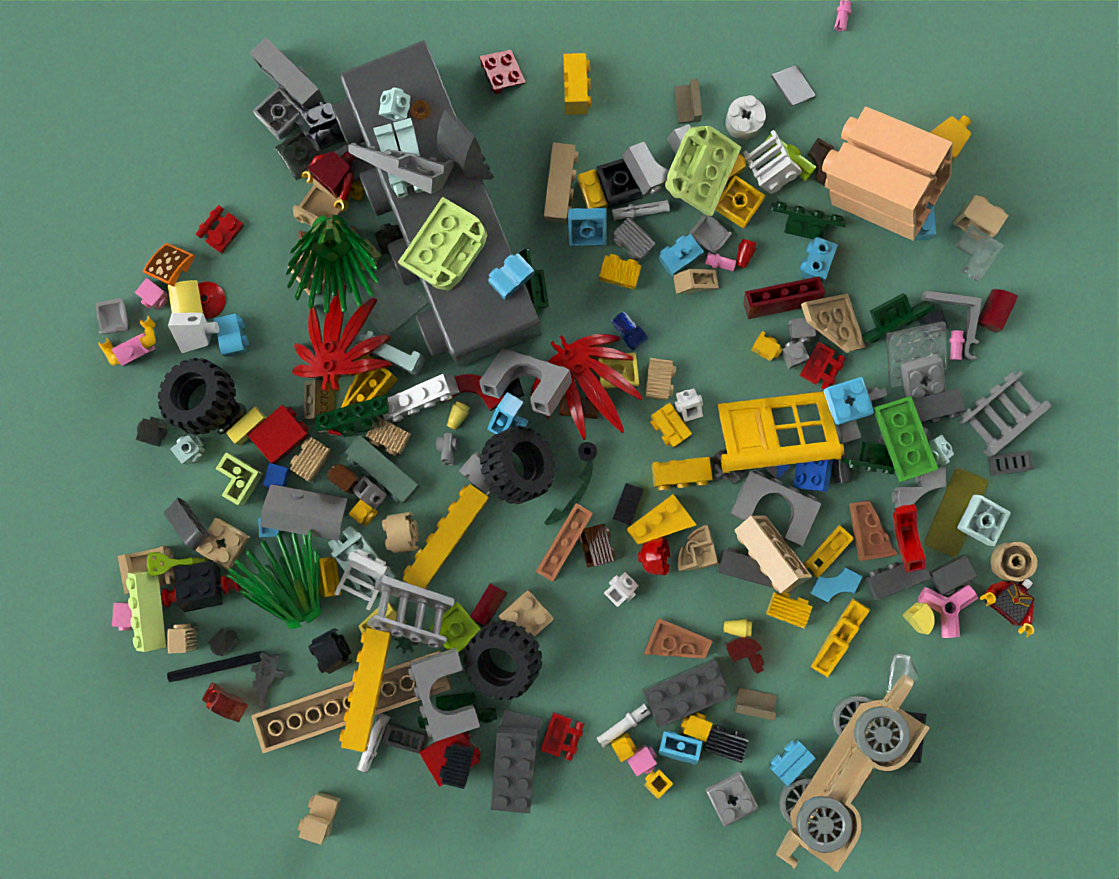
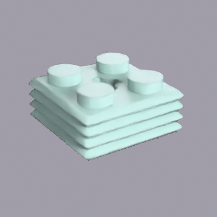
[957,495,1011,546]

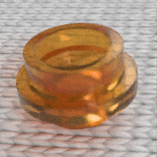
[411,100,431,120]

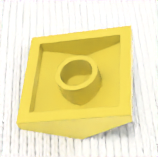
[598,353,639,388]

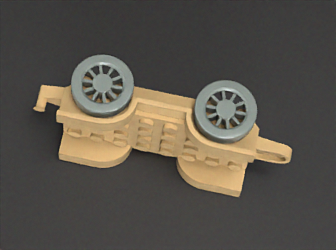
[776,674,930,873]

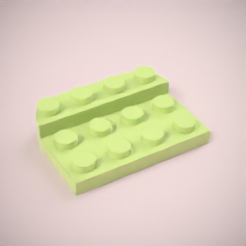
[665,126,741,216]
[398,197,487,291]

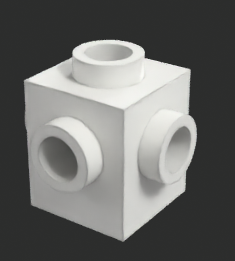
[674,388,703,422]
[604,572,639,607]

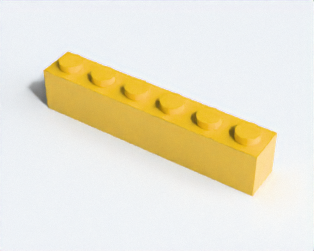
[403,484,490,589]
[339,627,392,752]

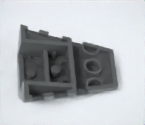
[437,107,494,180]

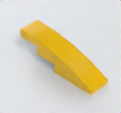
[811,598,870,678]

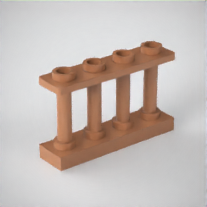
[536,503,593,582]

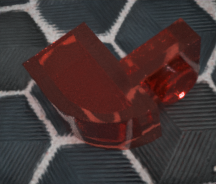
[724,637,765,674]
[202,682,248,722]

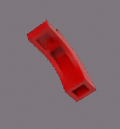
[440,374,503,411]
[893,504,926,573]

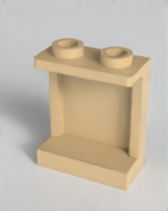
[293,178,350,227]
[117,546,175,594]

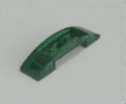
[544,461,593,526]

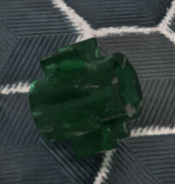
[394,636,419,654]

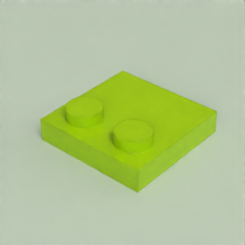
[429,602,481,654]

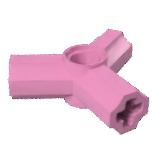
[918,585,978,638]

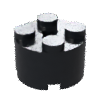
[308,628,353,674]

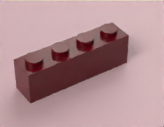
[743,276,825,319]

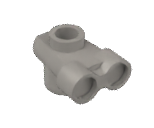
[436,433,458,466]

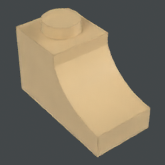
[673,269,719,294]

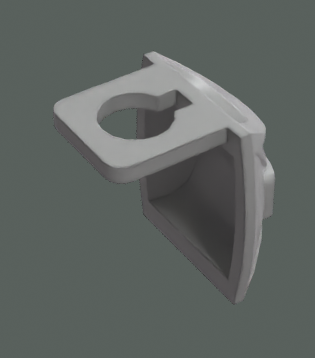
[689,214,732,253]
[96,298,128,335]

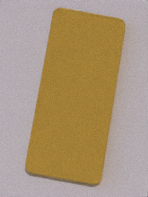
[925,468,988,557]

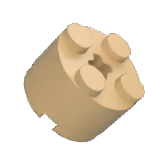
[382,512,419,554]
[990,542,1037,581]

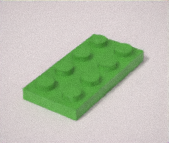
[873,396,938,482]

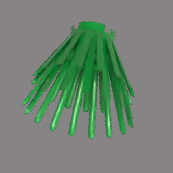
[286,214,379,313]
[227,530,322,629]

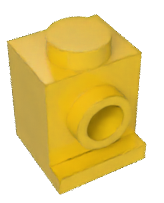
[751,331,782,361]
[349,499,379,527]
[611,732,637,762]

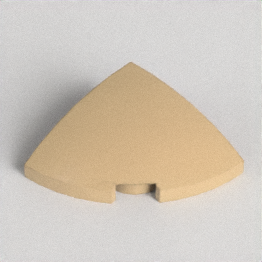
[678,525,719,572]

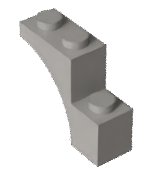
[892,468,946,519]

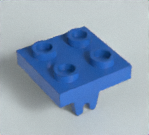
[793,459,833,492]

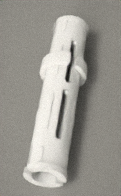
[612,200,670,221]
[597,704,651,748]
[356,713,390,773]

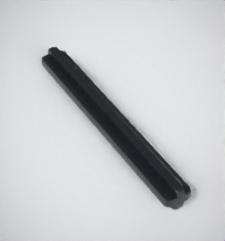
[167,651,262,682]

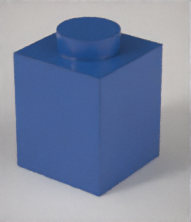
[263,463,291,490]

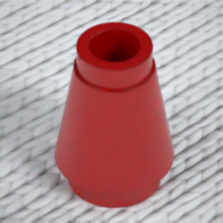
[736,239,757,268]

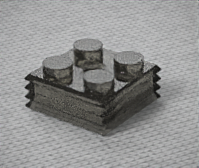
[275,130,323,181]

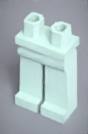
[373,118,424,198]
[354,330,425,377]
[328,526,397,601]

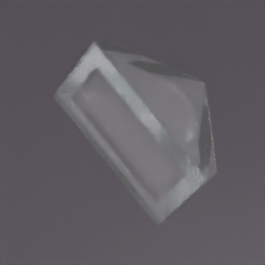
[887,653,919,692]

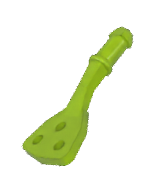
[147,552,210,577]

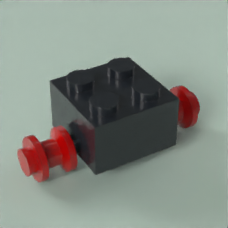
[160,560,242,613]

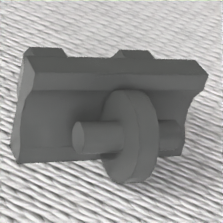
[710,449,746,484]

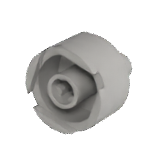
[459,452,491,496]

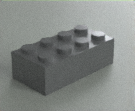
[642,659,731,728]
[491,725,538,814]

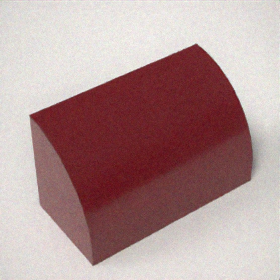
[977,289,1018,333]
[470,583,507,626]

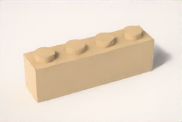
[544,143,579,223]

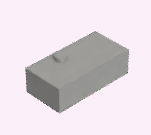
[250,37,325,109]
[260,484,348,541]

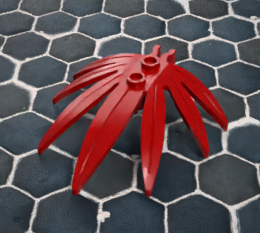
[292,284,392,392]
[530,334,643,440]

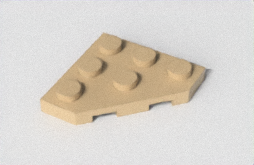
[801,293,865,352]

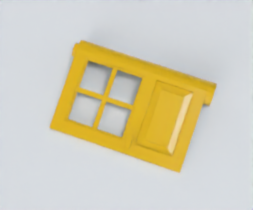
[718,391,844,473]

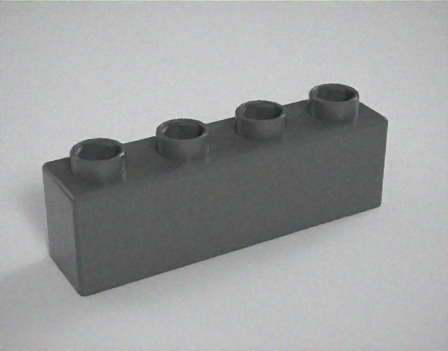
[332,40,542,367]

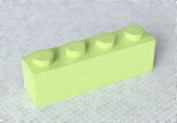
[126,570,166,652]

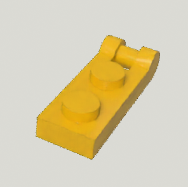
[803,525,854,578]

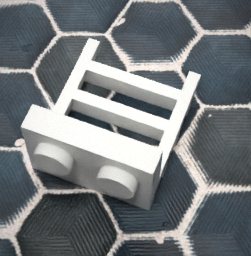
[743,130,802,194]
[334,549,391,610]

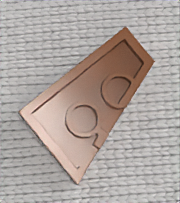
[849,500,898,561]
[643,618,712,659]

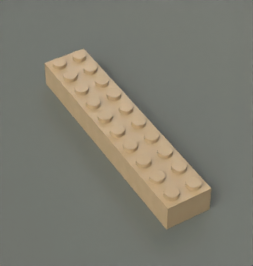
[251,650,453,753]

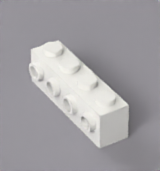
[383,374,459,422]

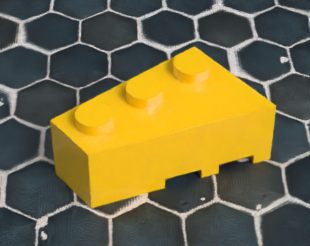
[564,53,591,115]
[341,354,398,407]
[651,457,713,491]
[626,494,696,545]

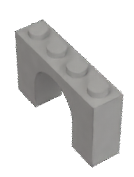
[622,124,691,195]
[479,348,572,416]
[729,470,821,546]
[408,648,480,742]

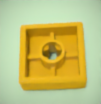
[715,175,766,228]

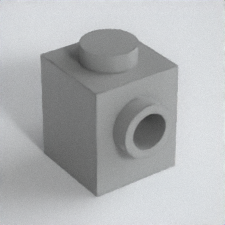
[788,318,818,343]
[781,340,809,369]
[352,476,387,509]

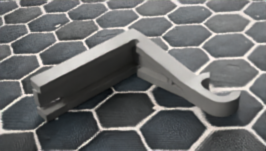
[921,291,982,360]

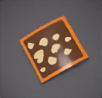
[142,243,195,287]

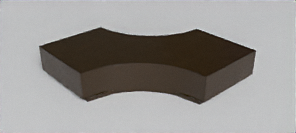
[807,138,834,186]

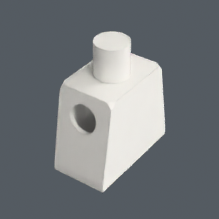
[168,313,219,353]

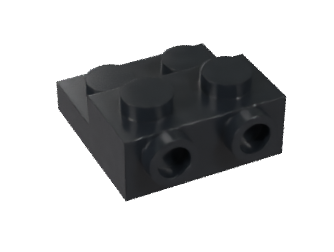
[296,102,346,151]

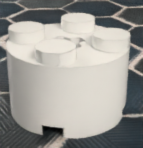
[725,95,766,140]

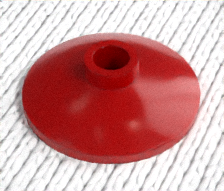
[198,281,226,319]

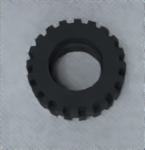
[158,358,236,435]
[480,426,555,504]
[463,620,542,700]

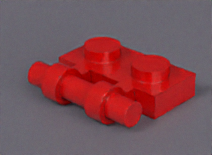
[195,205,245,254]
[799,342,846,390]
[540,712,585,761]

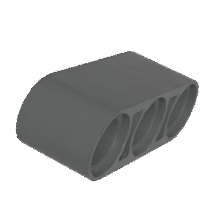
[164,498,209,550]

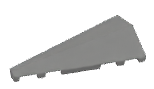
[348,143,454,194]

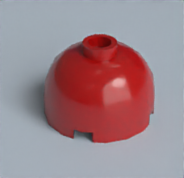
[638,536,671,575]

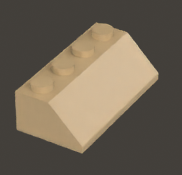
[734,515,812,593]

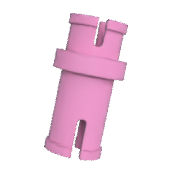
[834,0,852,31]
[705,252,736,272]
[949,330,965,360]

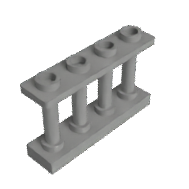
[958,371,1052,457]
[367,575,454,648]

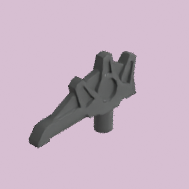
[251,652,286,710]

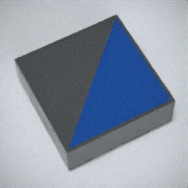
[763,464,790,480]

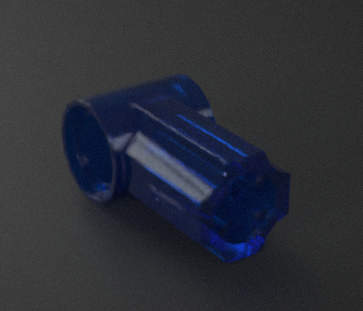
[611,311,648,351]

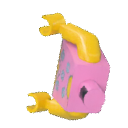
[98,316,156,366]

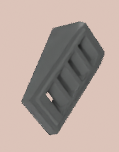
[988,451,1034,476]
[381,722,426,754]

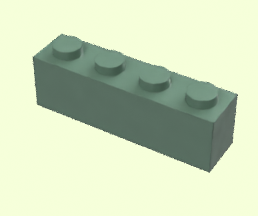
[345,435,420,503]

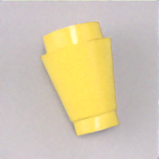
[447,400,471,430]
[724,619,752,638]

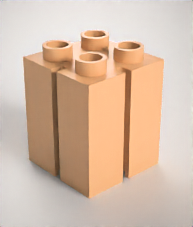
[822,106,953,241]

